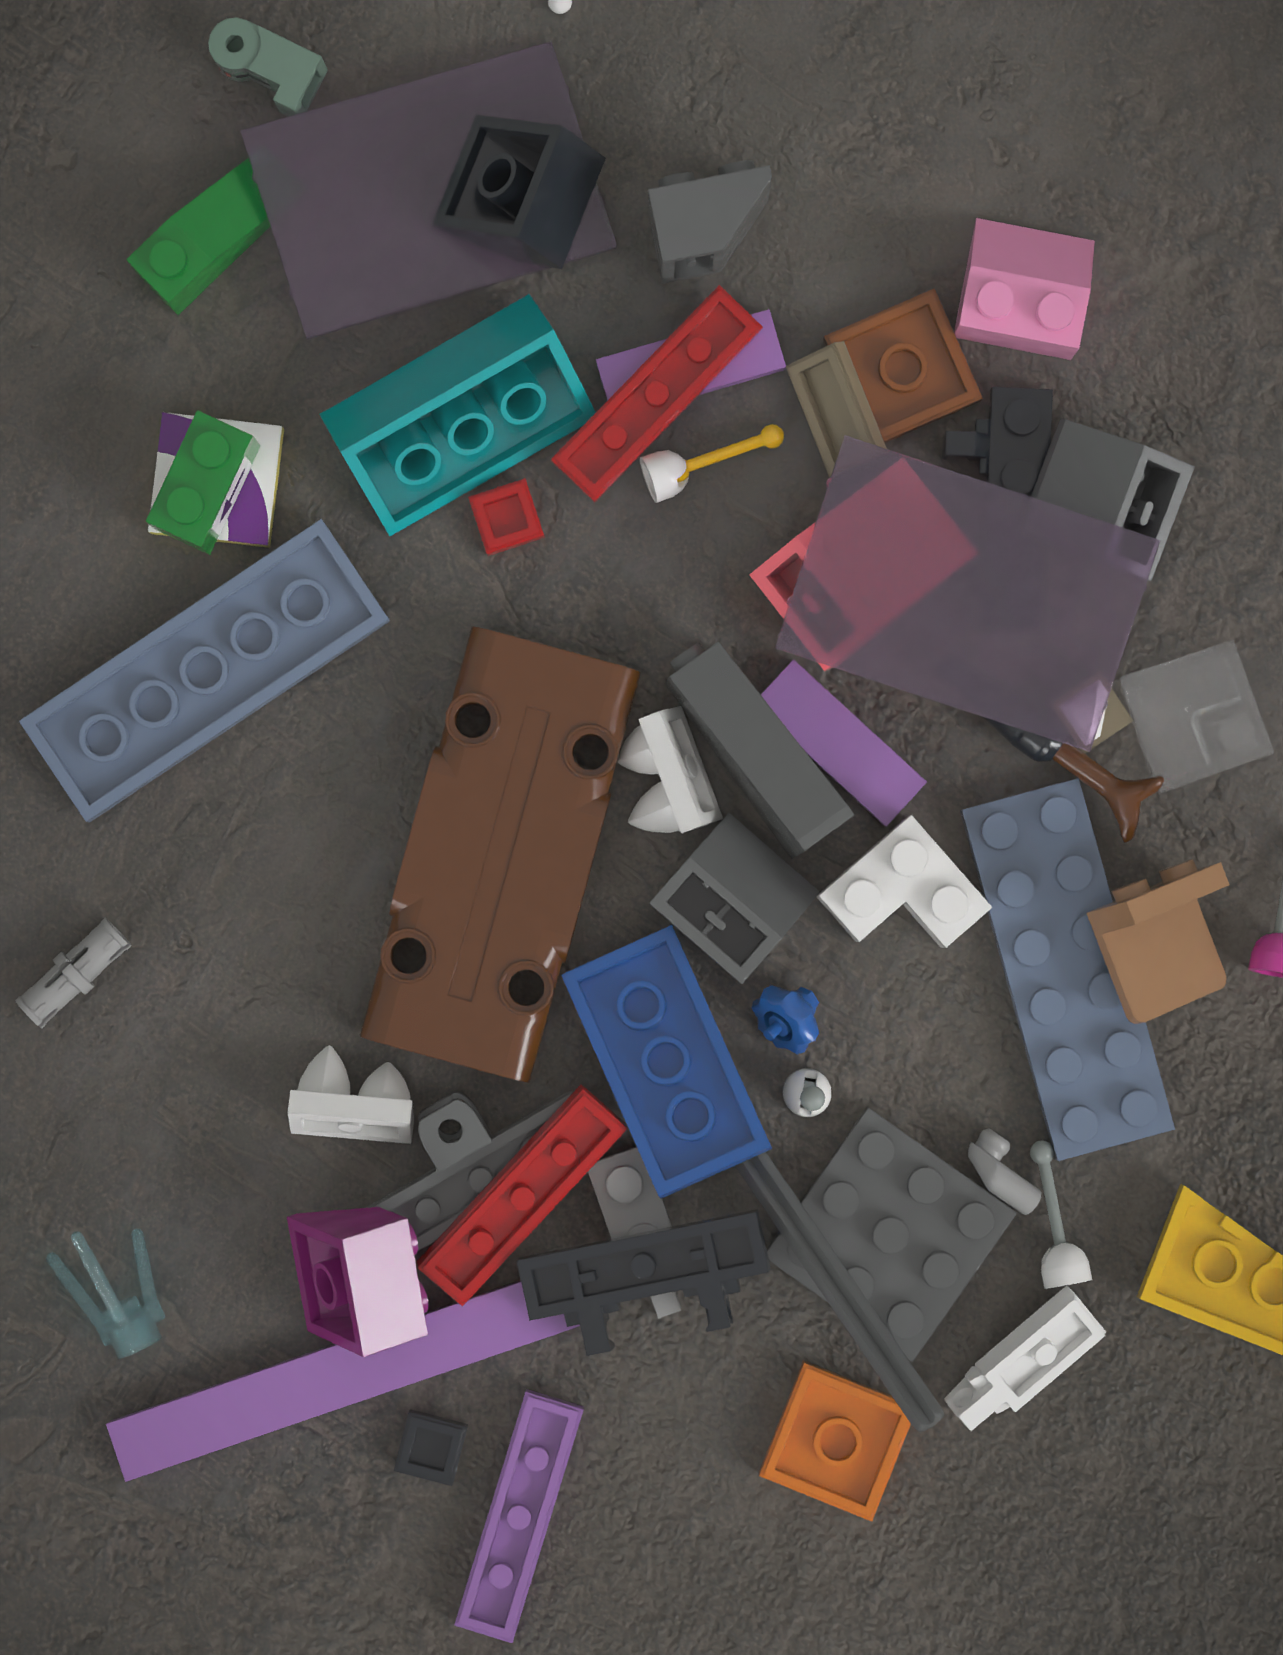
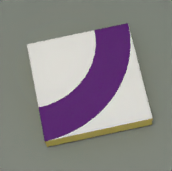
[148,412,284,548]

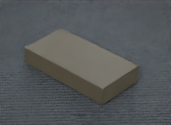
[786,341,888,478]

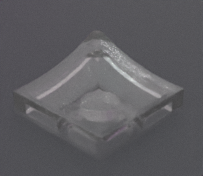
[1120,640,1274,795]

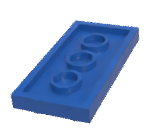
[561,925,772,1199]

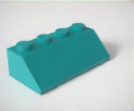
[319,294,596,536]

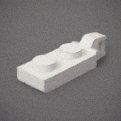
[944,1285,1106,1431]

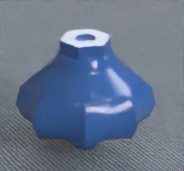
[751,985,819,1054]

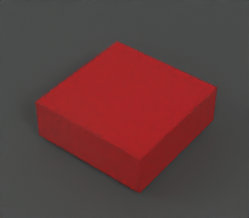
[468,478,545,556]

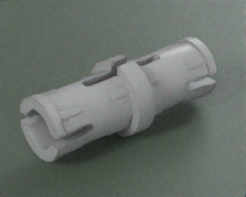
[15,918,132,1028]

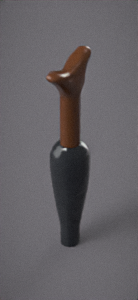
[935,655,1164,843]

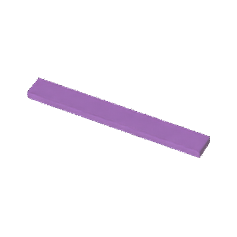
[106,1280,580,1482]

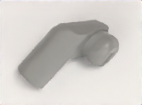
[968,1128,1041,1215]

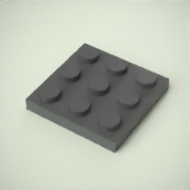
[767,1107,1017,1362]

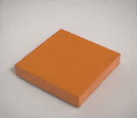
[759,1360,911,1521]

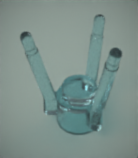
[46,1229,166,1359]

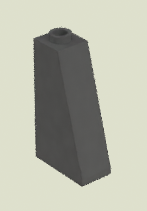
[665,642,854,859]

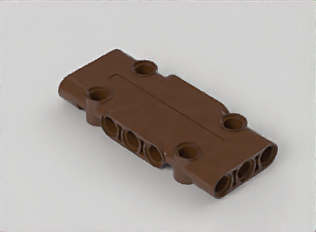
[360,626,641,1083]

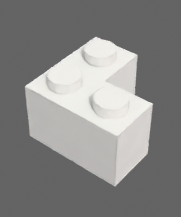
[816,815,992,948]

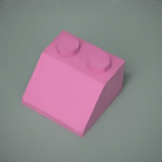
[954,218,1095,360]

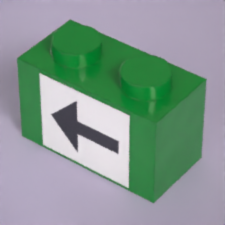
[145,410,261,555]

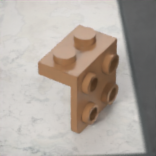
[1087,859,1229,1024]

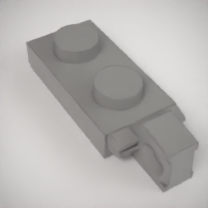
[588,1146,681,1319]

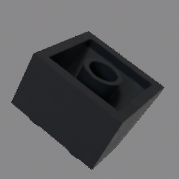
[432,115,606,269]

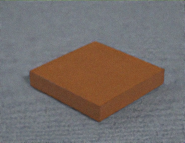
[823,288,983,443]

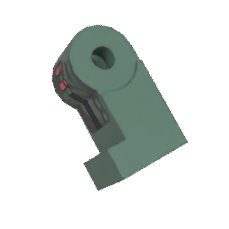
[208,17,328,123]

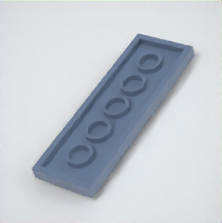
[19,519,390,823]
[960,778,1175,1161]

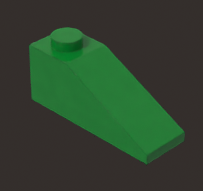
[126,146,307,315]

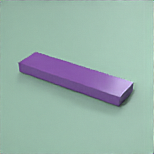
[454,1389,584,1643]

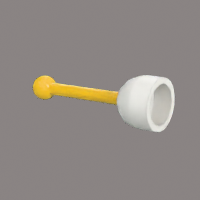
[640,424,784,503]

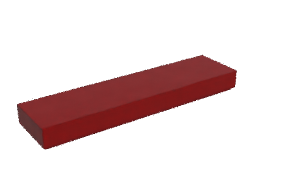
[551,285,763,503]
[416,1084,628,1307]

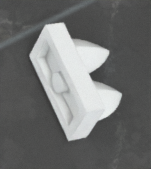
[617,706,723,833]
[288,1045,414,1144]

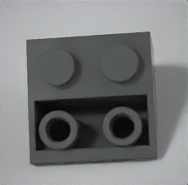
[648,160,772,284]
[1017,418,1195,581]
[649,813,820,984]

